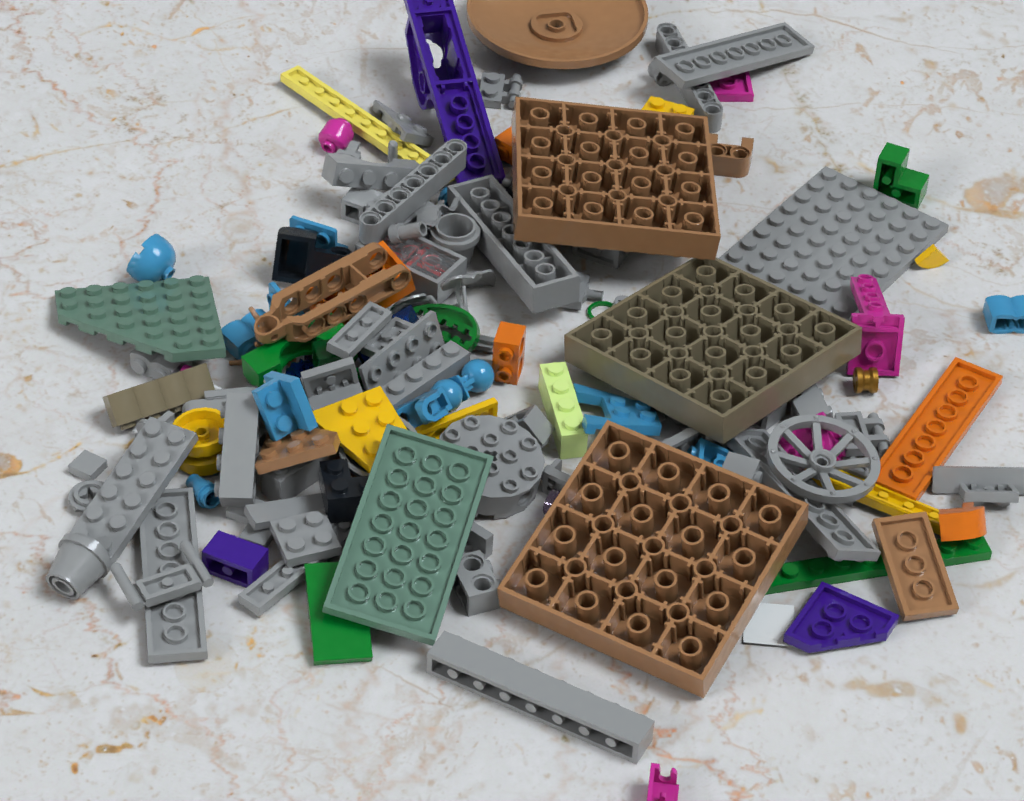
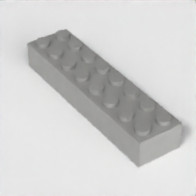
[447,174,580,314]

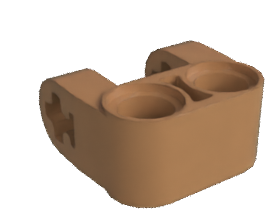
[709,133,754,178]

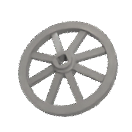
[766,414,881,504]

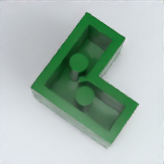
[873,142,929,210]

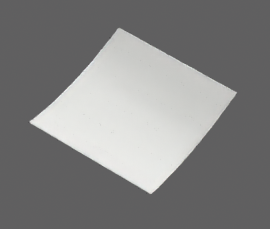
[743,603,794,647]

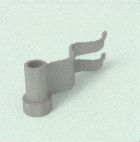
[388,196,461,244]

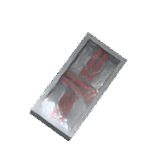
[355,235,467,304]

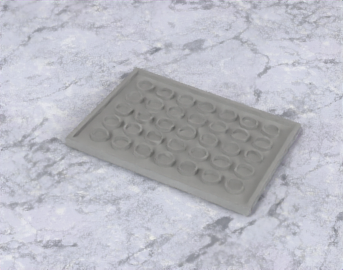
[718,166,949,322]

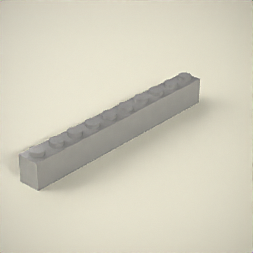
[261,340,470,501]

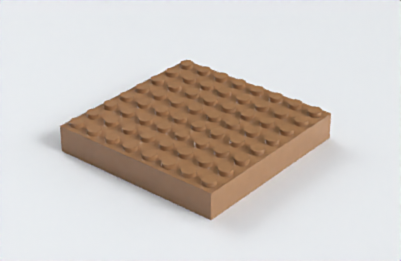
[511,96,721,260]
[497,420,809,698]

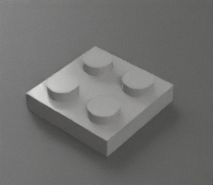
[270,509,342,568]

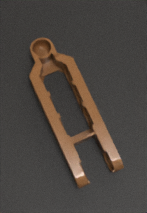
[254,242,411,344]

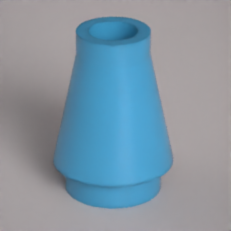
[186,474,220,509]

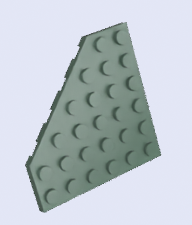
[55,275,226,363]

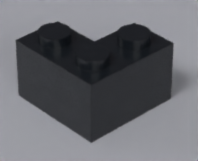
[319,458,369,524]

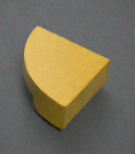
[914,244,949,269]

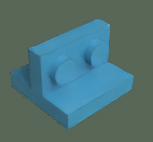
[251,371,318,441]

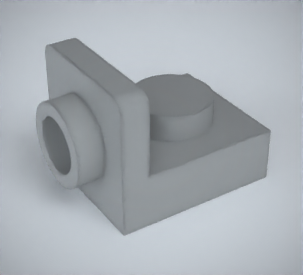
[541,458,571,498]

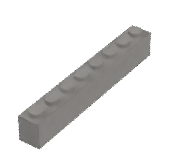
[426,630,655,764]

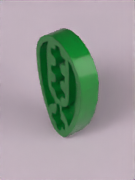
[407,304,480,353]

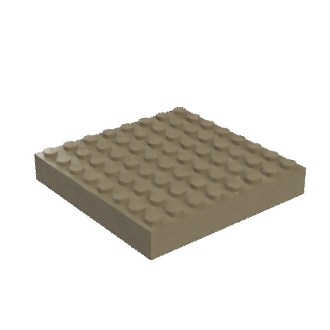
[564,258,862,444]

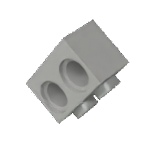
[453,550,501,617]

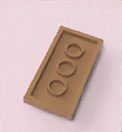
[871,512,959,622]

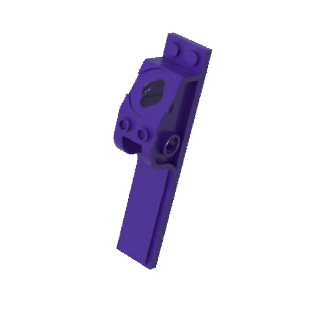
[404,0,505,184]

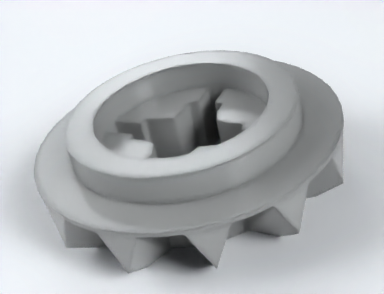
[68,480,104,512]

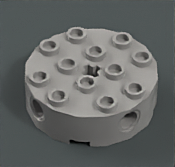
[439,415,545,519]

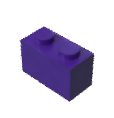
[202,530,269,588]

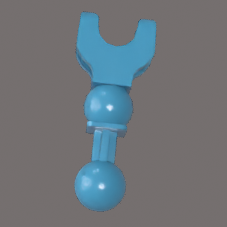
[395,359,494,428]

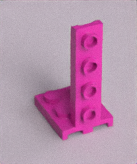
[846,274,905,376]

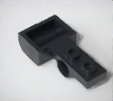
[272,227,352,284]

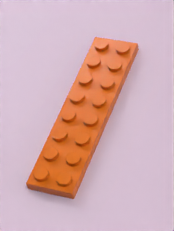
[876,357,1003,501]

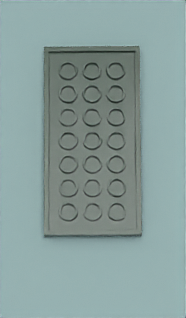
[322,424,494,646]

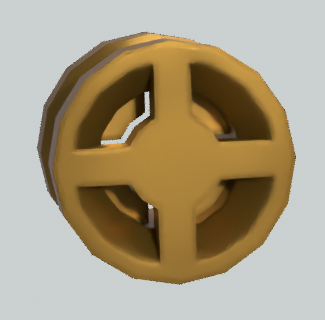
[853,367,879,393]

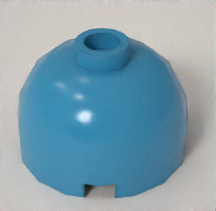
[126,234,176,282]

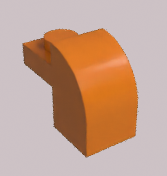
[939,502,987,542]

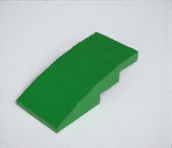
[304,562,373,665]

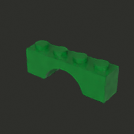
[241,312,345,387]

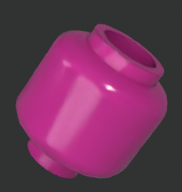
[318,118,354,153]

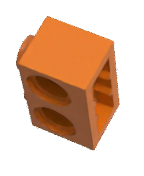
[492,321,526,385]

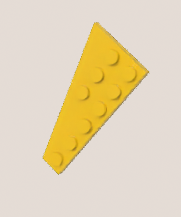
[312,386,407,473]

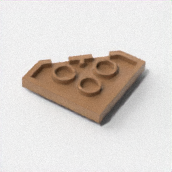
[255,428,341,475]

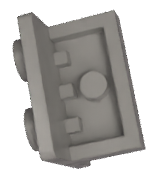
[300,356,363,410]

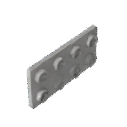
[358,310,445,391]

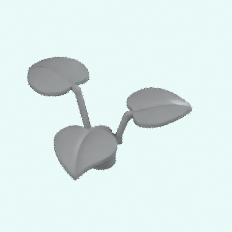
[390,269,496,330]

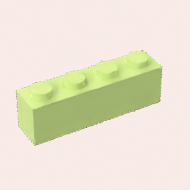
[538,361,588,459]

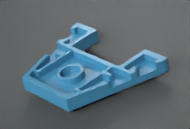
[573,383,662,436]

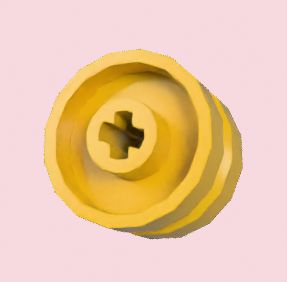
[173,407,225,476]

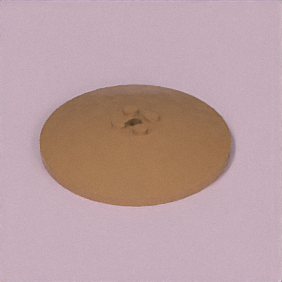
[467,0,648,69]

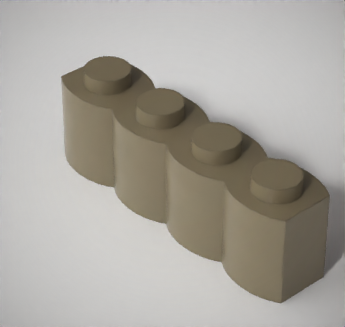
[102,363,215,431]

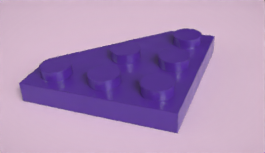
[783,581,899,653]

